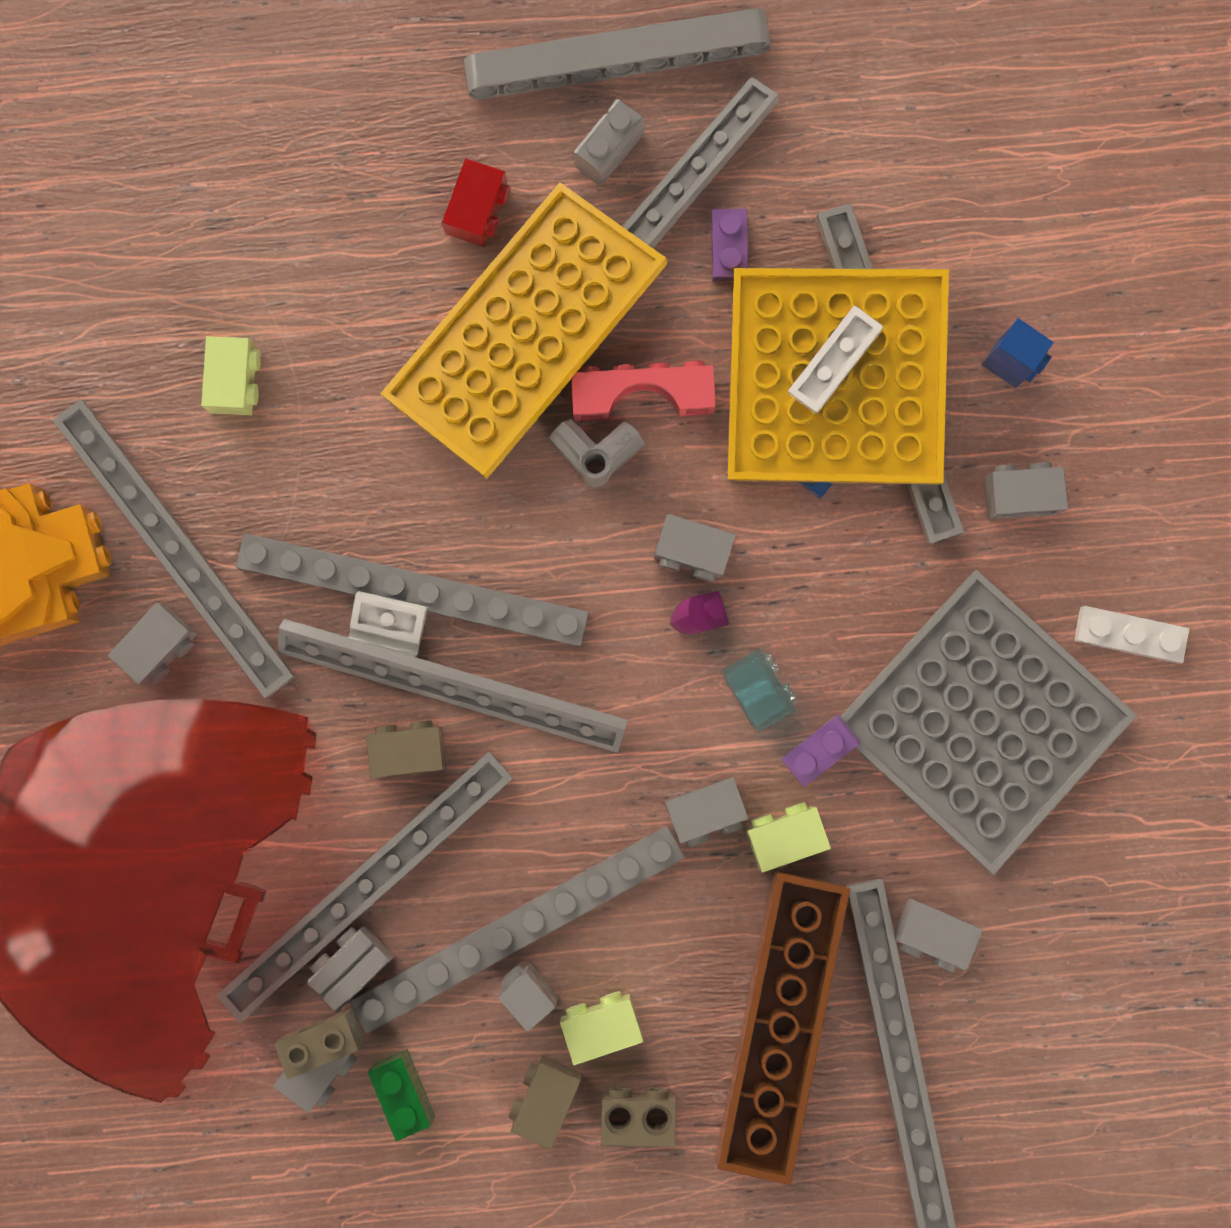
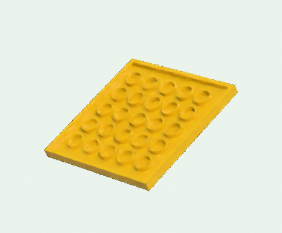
[728,268,949,485]

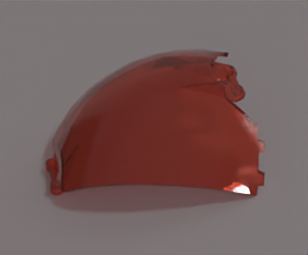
[0,699,316,1103]

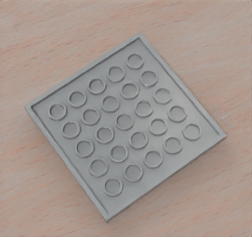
[841,570,1137,875]

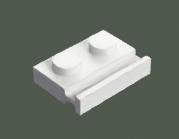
[348,591,428,658]

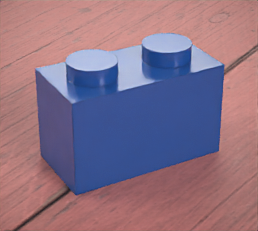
[981,318,1054,388]

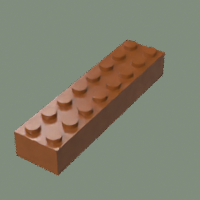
[715,870,850,1185]

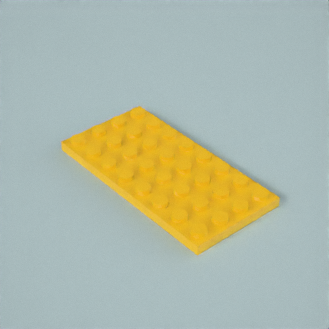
[380,182,668,479]

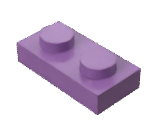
[711,209,748,281]
[781,714,861,787]

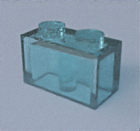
[720,648,797,733]

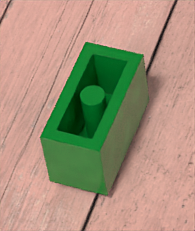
[368,1049,435,1142]

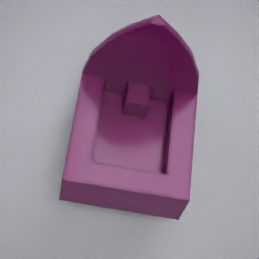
[670,591,730,635]

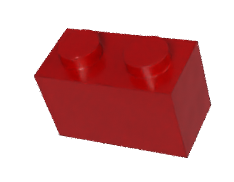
[442,158,511,247]

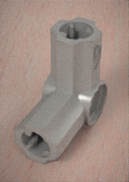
[549,418,645,488]

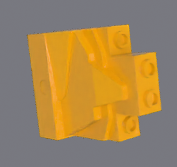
[0,483,112,646]

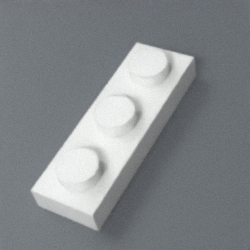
[788,305,883,415]
[1074,606,1190,664]

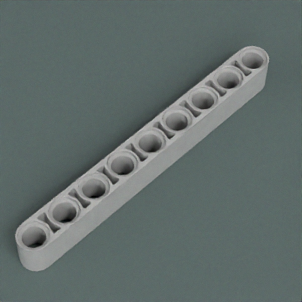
[463,8,772,99]

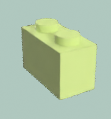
[201,336,261,415]
[745,802,831,873]
[560,991,644,1066]

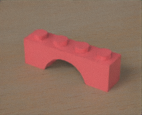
[571,361,715,422]

